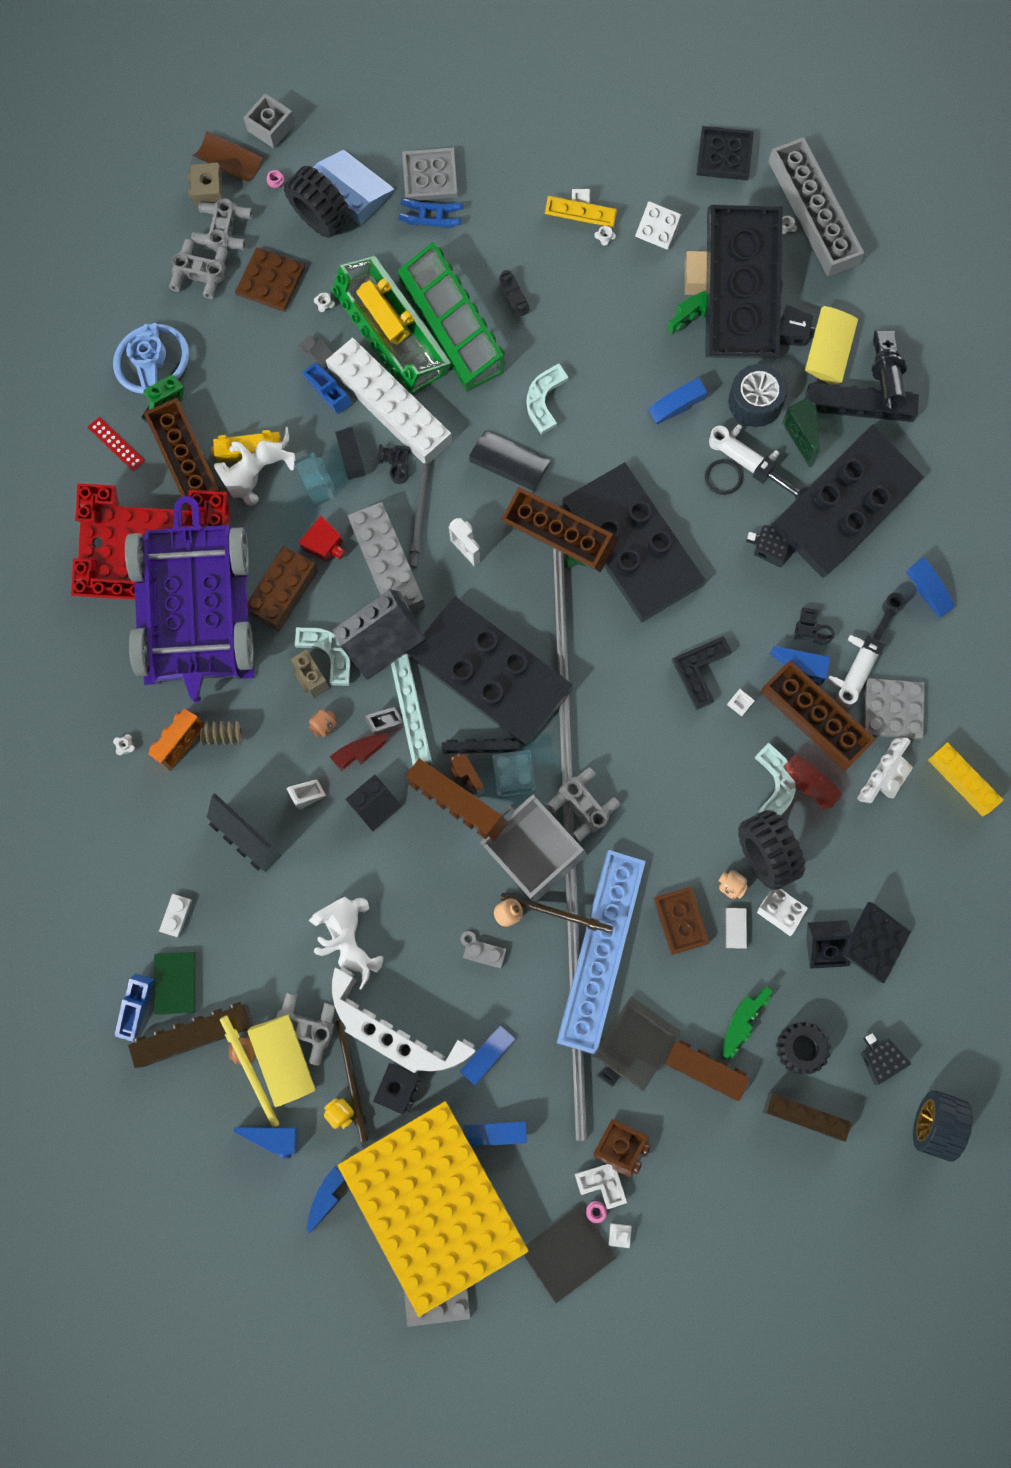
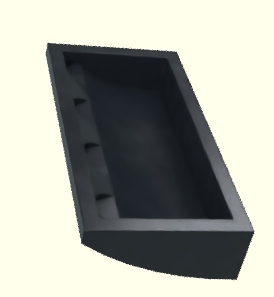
[469,430,551,492]

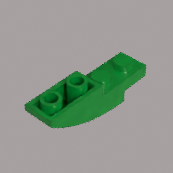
[667,291,706,335]
[722,986,773,1059]

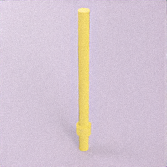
[220,1016,280,1128]

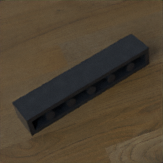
[804,382,919,422]

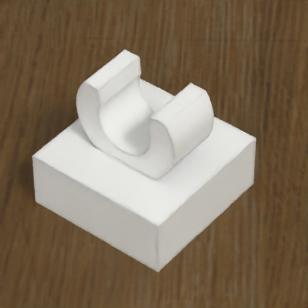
[608,1223,631,1248]

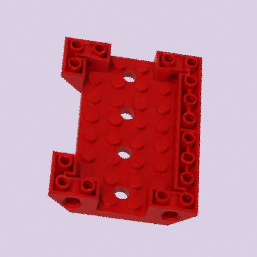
[71,483,230,600]

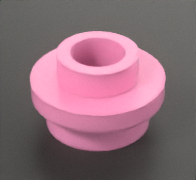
[267,170,284,188]
[586,1201,607,1223]

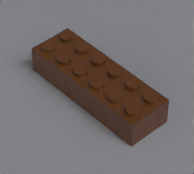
[143,398,221,511]
[501,487,619,573]
[760,660,876,771]

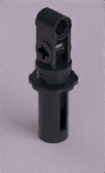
[871,330,907,410]

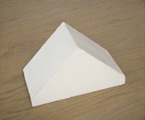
[287,779,326,810]

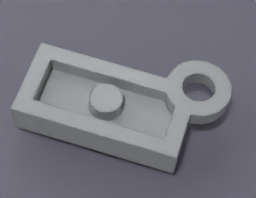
[460,931,506,969]

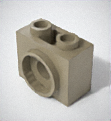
[188,162,223,206]
[290,650,330,698]

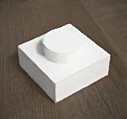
[572,189,590,204]
[727,689,755,716]

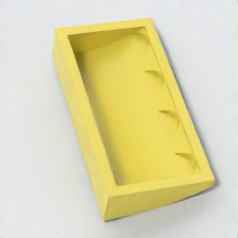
[805,306,858,385]
[247,1014,316,1107]

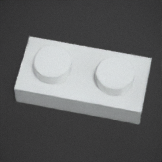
[159,894,192,938]

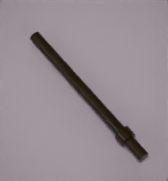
[500,893,614,934]
[336,1020,368,1143]

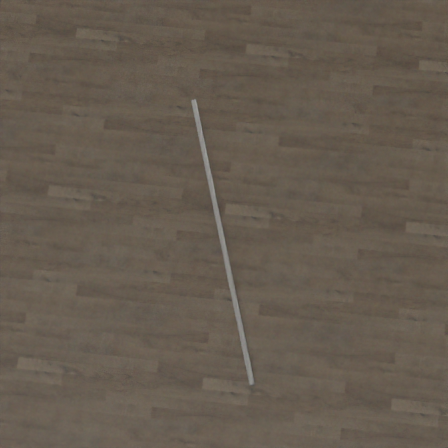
[553,549,587,1141]

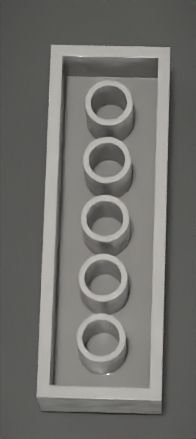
[347,502,425,612]

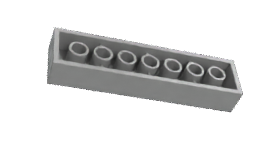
[769,137,864,277]

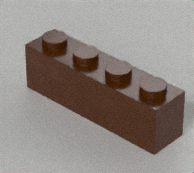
[664,1040,750,1102]

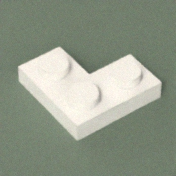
[575,1164,627,1209]

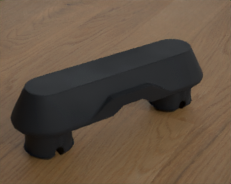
[499,270,530,316]

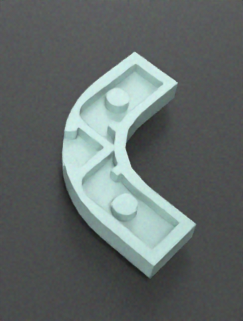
[527,364,569,435]
[295,627,351,686]
[755,743,796,816]

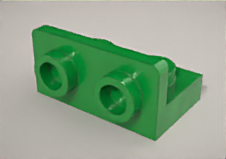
[143,375,184,410]

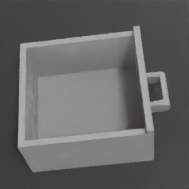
[480,795,587,902]

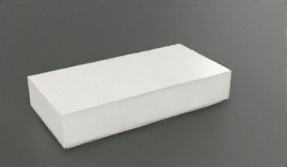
[726,908,747,949]

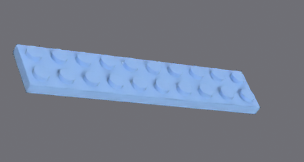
[556,850,645,1055]

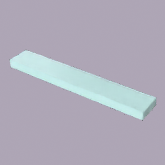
[391,654,432,765]

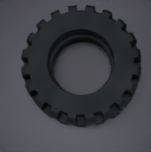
[284,166,351,238]
[738,810,806,890]

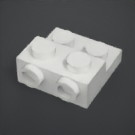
[449,518,480,567]

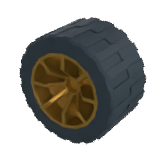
[913,1090,973,1162]

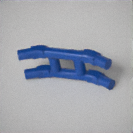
[398,198,463,228]

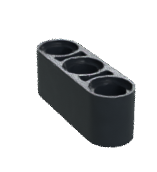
[335,427,366,480]

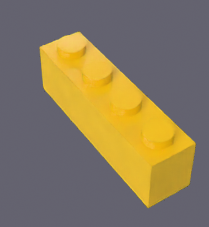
[928,742,1003,817]

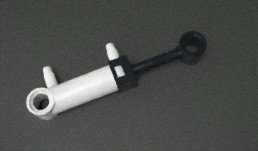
[709,424,808,500]
[827,592,906,709]

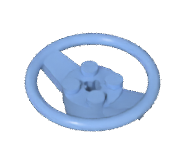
[113,323,189,394]

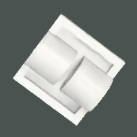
[635,201,682,250]
[757,889,808,936]

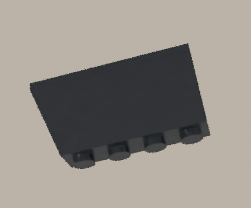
[332,589,426,680]
[207,793,281,872]

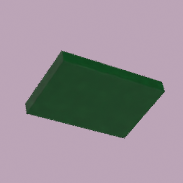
[154,952,195,1015]

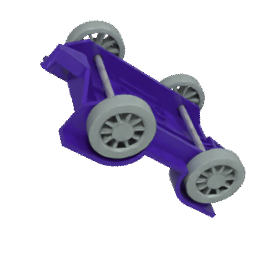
[125,496,254,703]

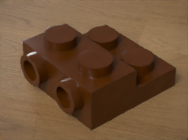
[450,754,485,798]
[593,1119,651,1178]

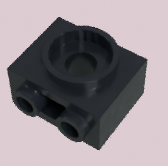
[373,1063,422,1115]

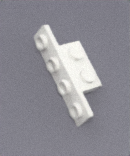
[857,737,913,803]

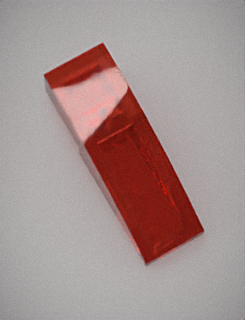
[329,733,390,772]
[783,754,843,809]

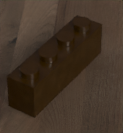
[763,1093,852,1142]

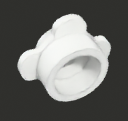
[782,216,797,235]
[595,226,616,246]
[314,293,335,312]
[113,734,135,756]

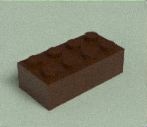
[247,546,318,632]

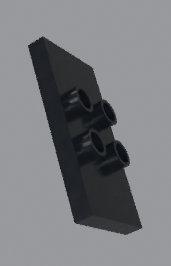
[705,205,783,359]
[771,424,924,578]
[562,462,706,623]
[407,596,574,747]

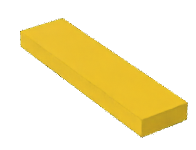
[545,196,617,227]

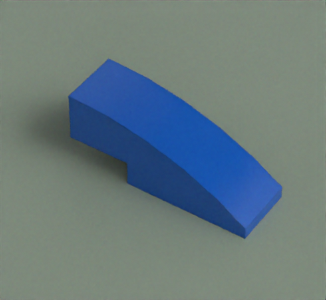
[302,362,352,414]
[648,378,707,424]
[906,557,955,618]
[115,973,154,1042]
[460,1025,515,1085]
[465,1121,527,1146]
[306,1166,345,1233]

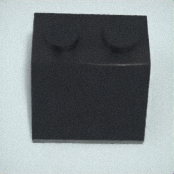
[345,774,402,832]
[806,920,852,969]

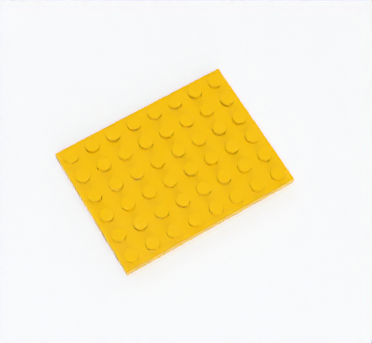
[337,1101,528,1317]

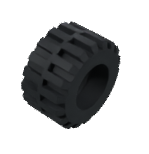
[776,1022,831,1074]

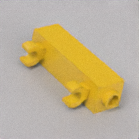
[356,278,415,345]
[211,430,282,463]

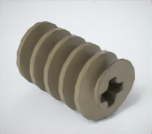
[200,721,242,746]

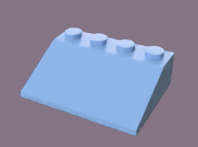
[313,150,395,226]

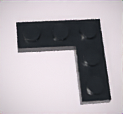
[672,636,732,710]

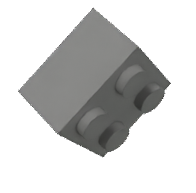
[243,94,295,148]

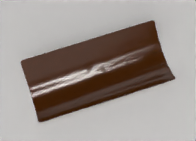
[192,131,262,181]

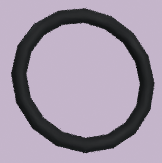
[705,459,743,495]

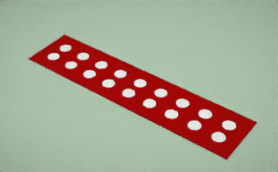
[87,417,145,471]

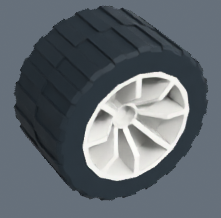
[728,364,787,427]

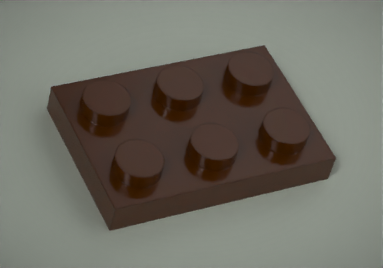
[653,887,710,955]

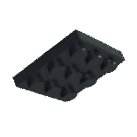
[696,126,754,181]
[841,902,911,984]

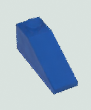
[770,646,830,685]
[234,1127,298,1158]

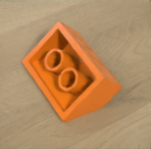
[148,709,204,771]

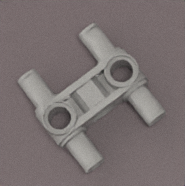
[191,199,253,252]
[169,239,228,299]
[546,767,620,843]
[275,992,335,1065]

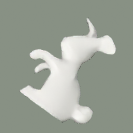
[214,427,296,506]
[308,897,383,990]

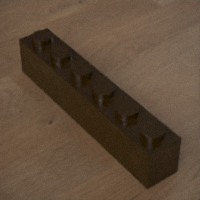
[128,1002,254,1068]

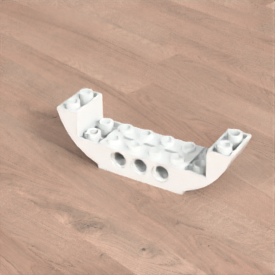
[332,967,477,1073]

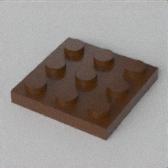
[235,247,306,312]

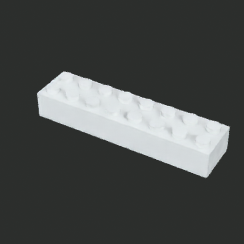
[326,338,452,464]

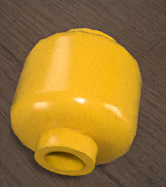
[324,1098,354,1129]

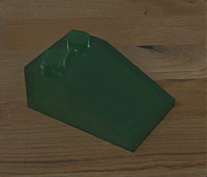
[782,397,820,468]

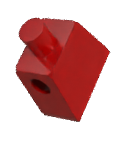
[299,516,346,561]

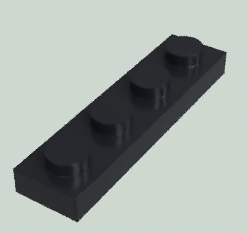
[442,738,519,754]

